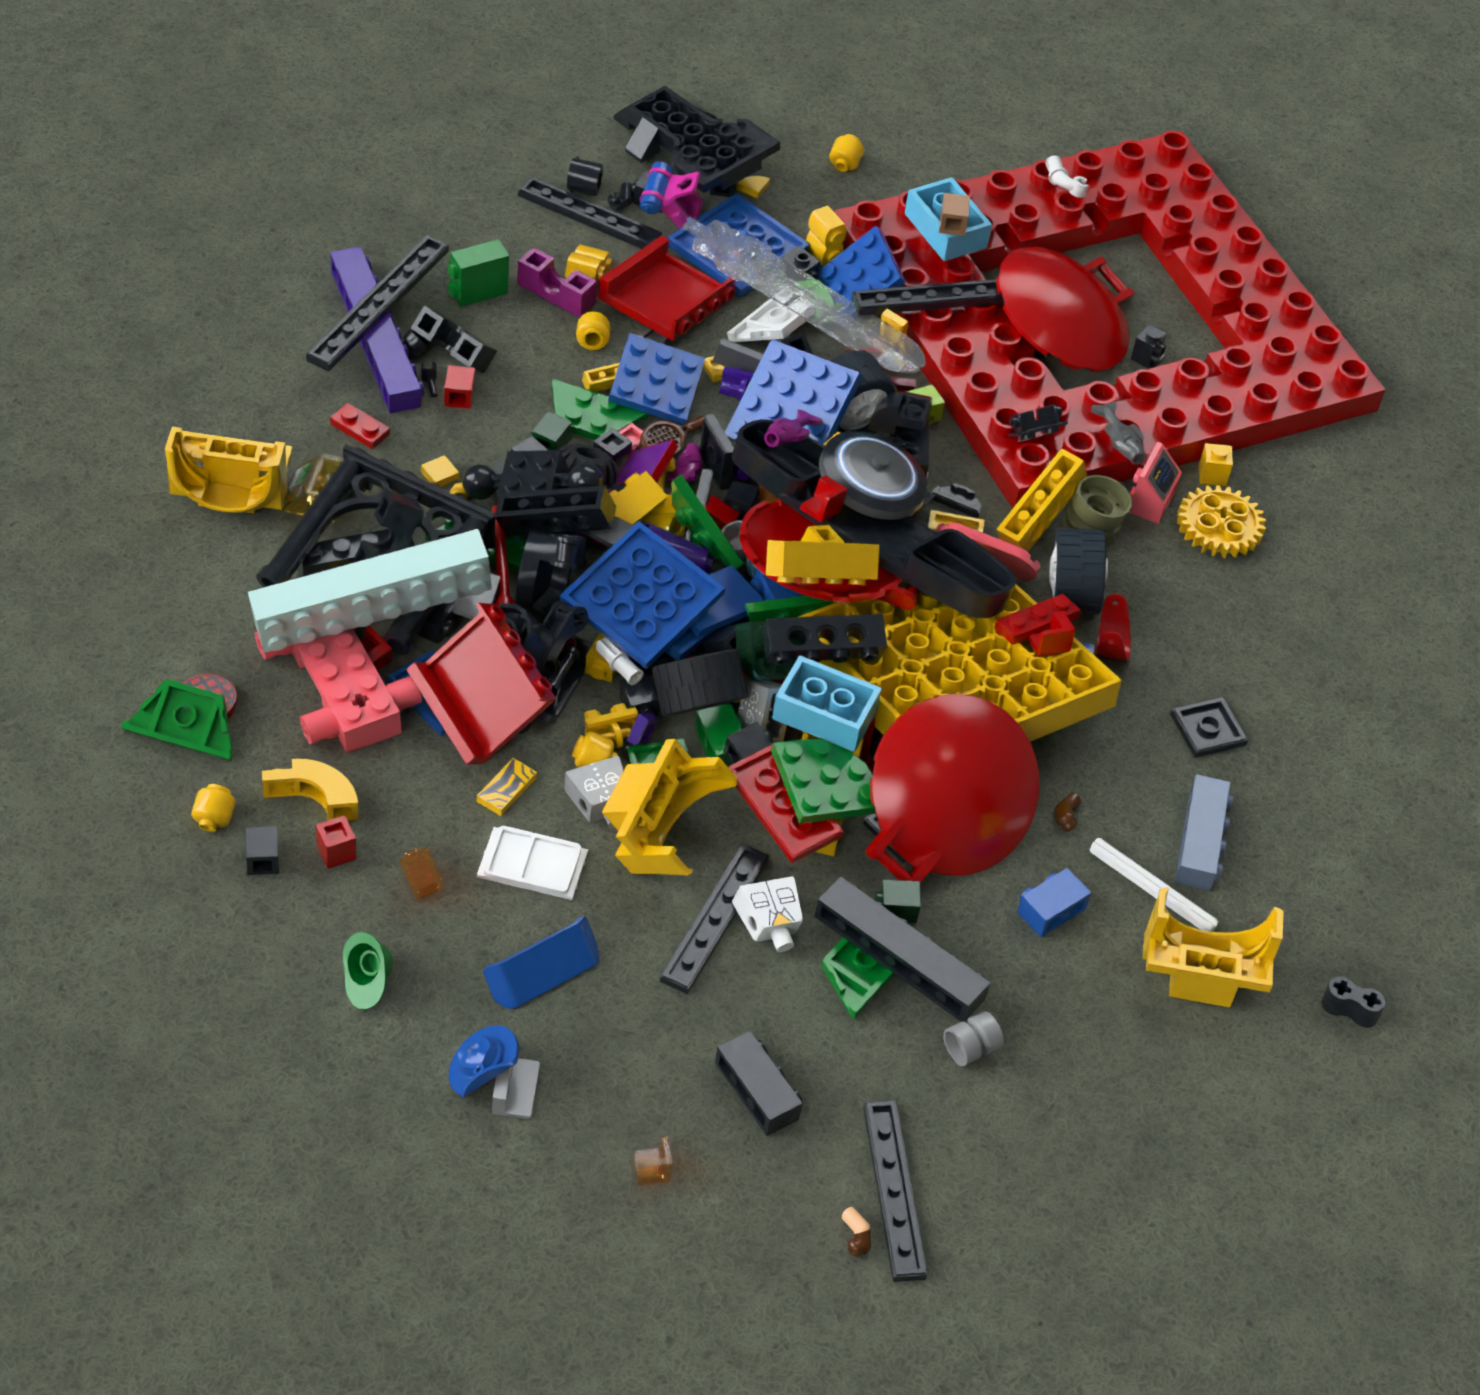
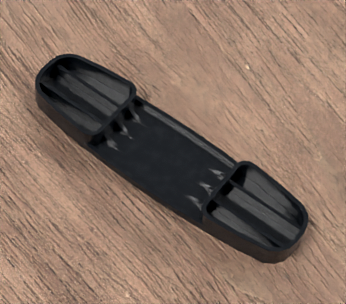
[731,419,1016,618]

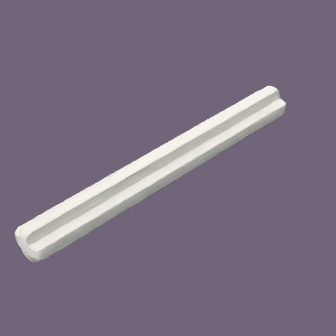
[1090,838,1219,932]

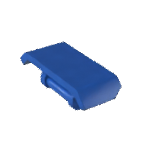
[483,916,599,1009]

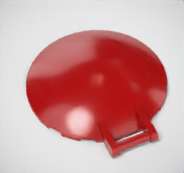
[996,247,1136,373]
[739,498,920,610]
[865,694,1039,883]

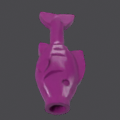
[764,409,823,447]
[666,443,703,494]

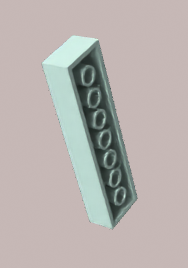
[248,529,492,653]

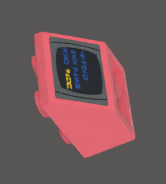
[1129,442,1182,524]

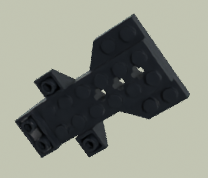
[614,86,780,193]

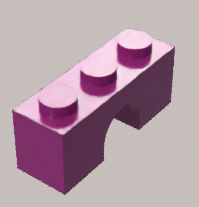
[517,247,597,317]

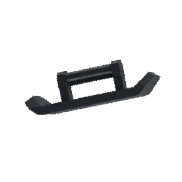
[536,636,593,723]

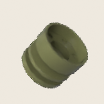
[1062,475,1132,547]

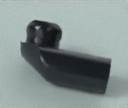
[607,182,633,210]

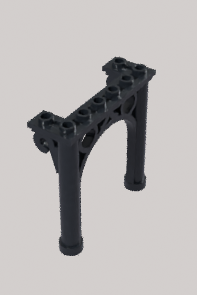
[256,444,496,654]

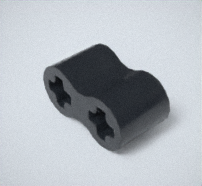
[1321,976,1386,1028]

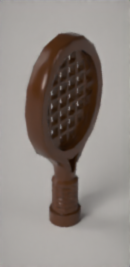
[639,415,704,457]

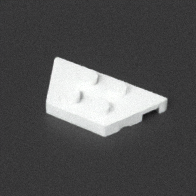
[727,285,815,342]

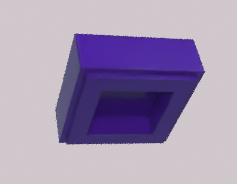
[627,713,659,745]

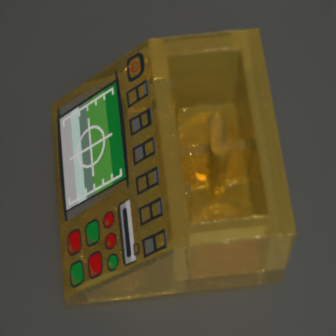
[281,453,343,522]

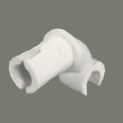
[1046,156,1089,198]

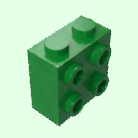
[447,239,509,307]

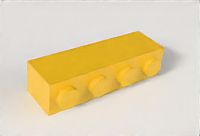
[766,540,879,585]

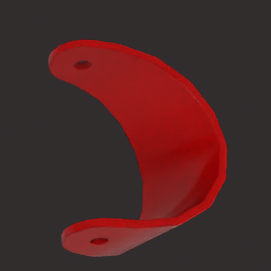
[1095,593,1131,662]

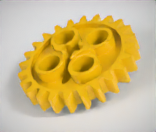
[1177,485,1266,558]

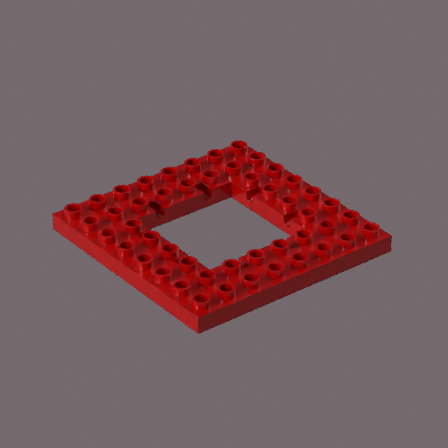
[834,130,1385,509]

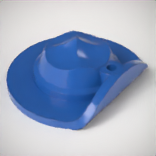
[449,1025,520,1098]

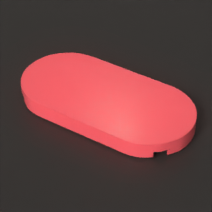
[935,523,1041,581]

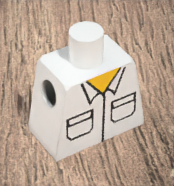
[732,876,803,952]

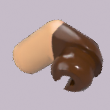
[842,1207,871,1257]

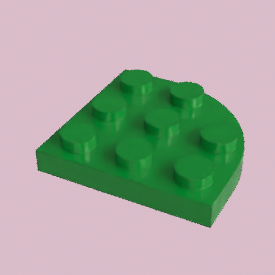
[771,739,876,824]

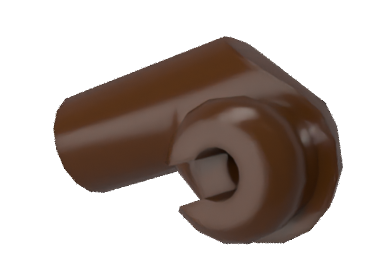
[1053,792,1081,832]

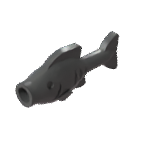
[1091,402,1146,465]

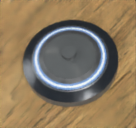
[819,431,927,520]

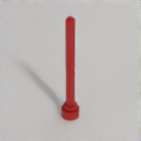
[492,504,515,605]

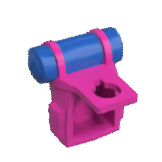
[639,162,703,229]

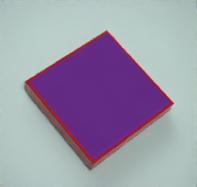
[616,440,678,487]

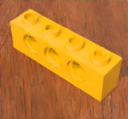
[996,449,1087,552]

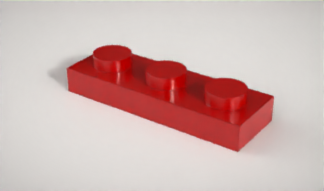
[994,594,1081,645]

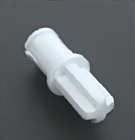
[596,637,644,685]

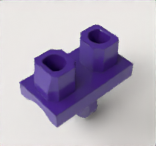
[719,367,754,401]

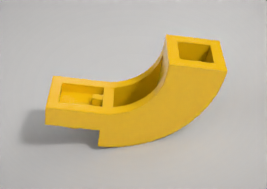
[262,759,359,821]

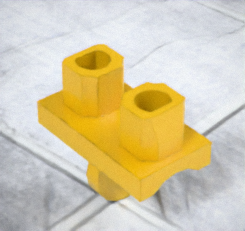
[584,703,638,749]

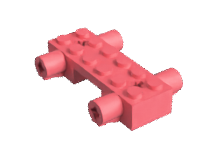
[255,628,422,753]

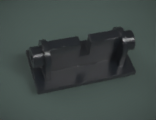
[1008,404,1068,441]

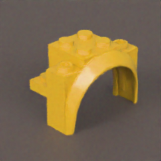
[165,427,293,514]
[602,739,737,876]
[1142,887,1284,1008]

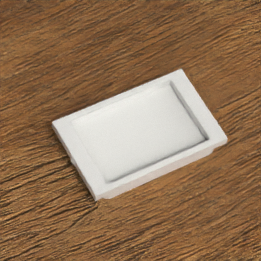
[477,826,588,900]

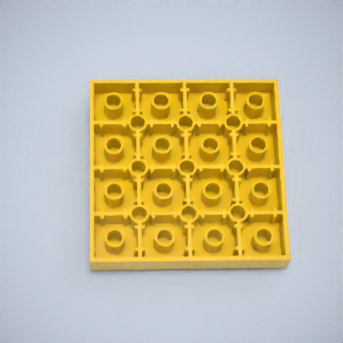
[793,581,1122,742]

